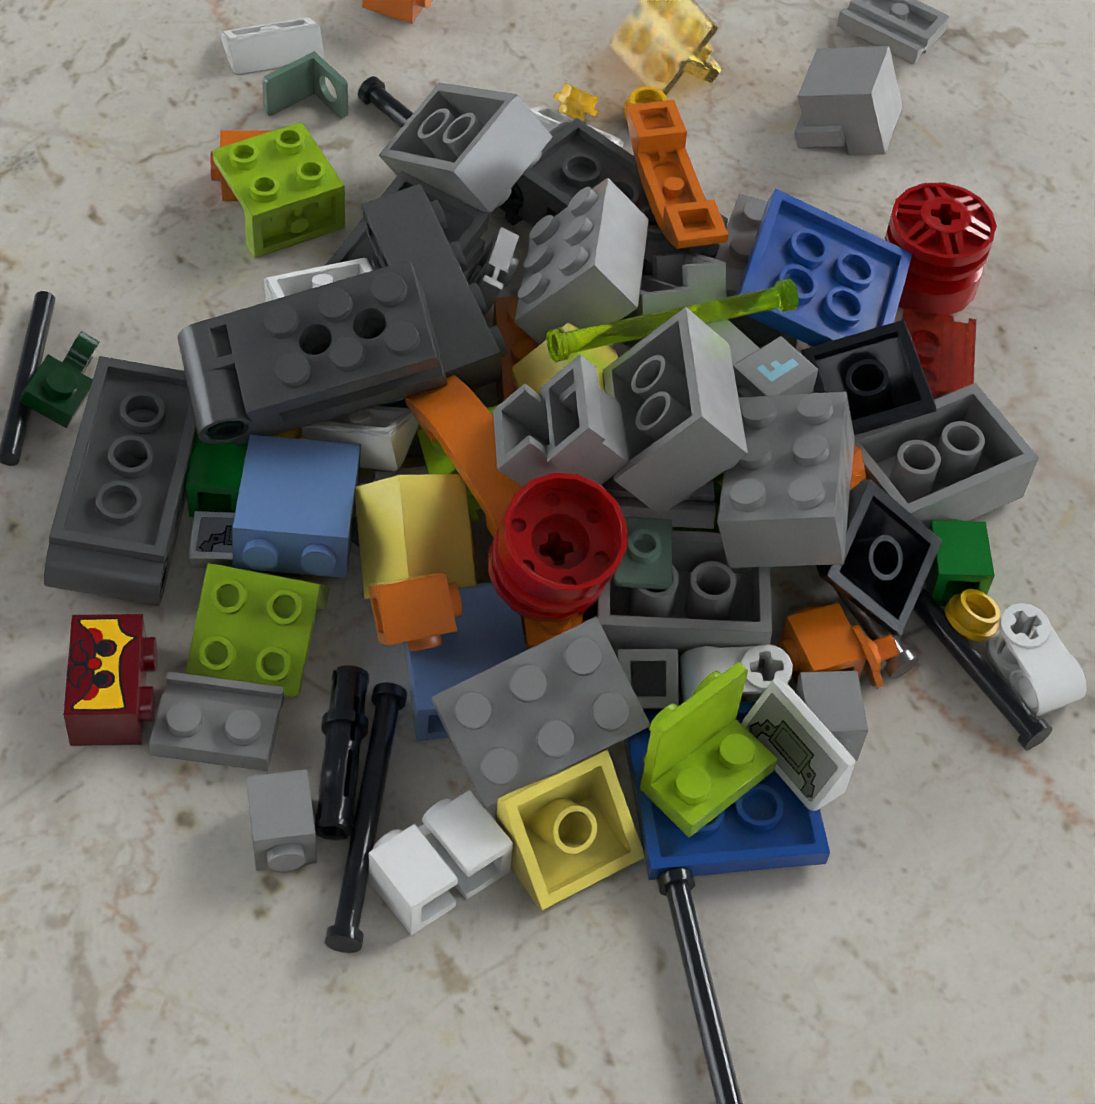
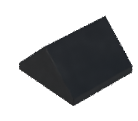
[801,320,936,435]
[816,479,942,636]

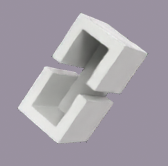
[369,790,513,935]

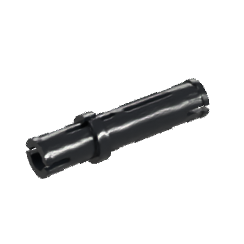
[314,665,369,840]

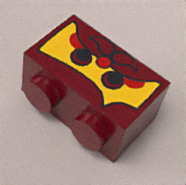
[63,614,157,746]

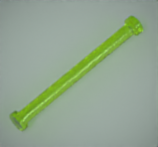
[546,278,799,363]

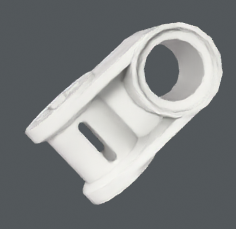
[986,603,1087,717]
[678,644,793,703]

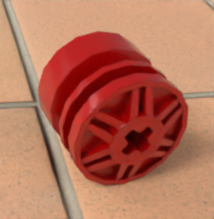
[885,182,997,317]
[488,472,627,623]

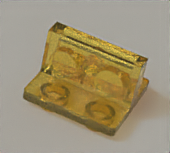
[610,0,723,95]

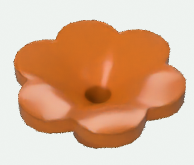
[851,623,899,689]

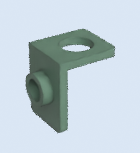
[262,51,348,118]
[614,517,672,589]

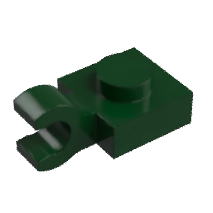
[19,331,100,428]

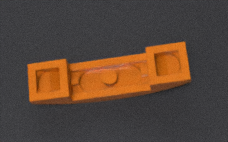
[626,100,729,249]
[405,374,548,556]

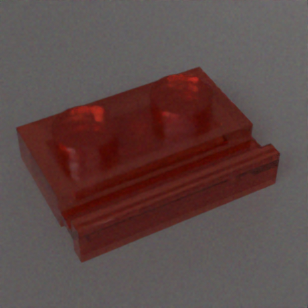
[900,308,977,400]

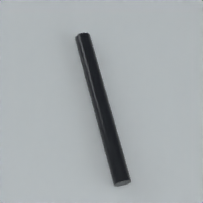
[0,291,55,466]

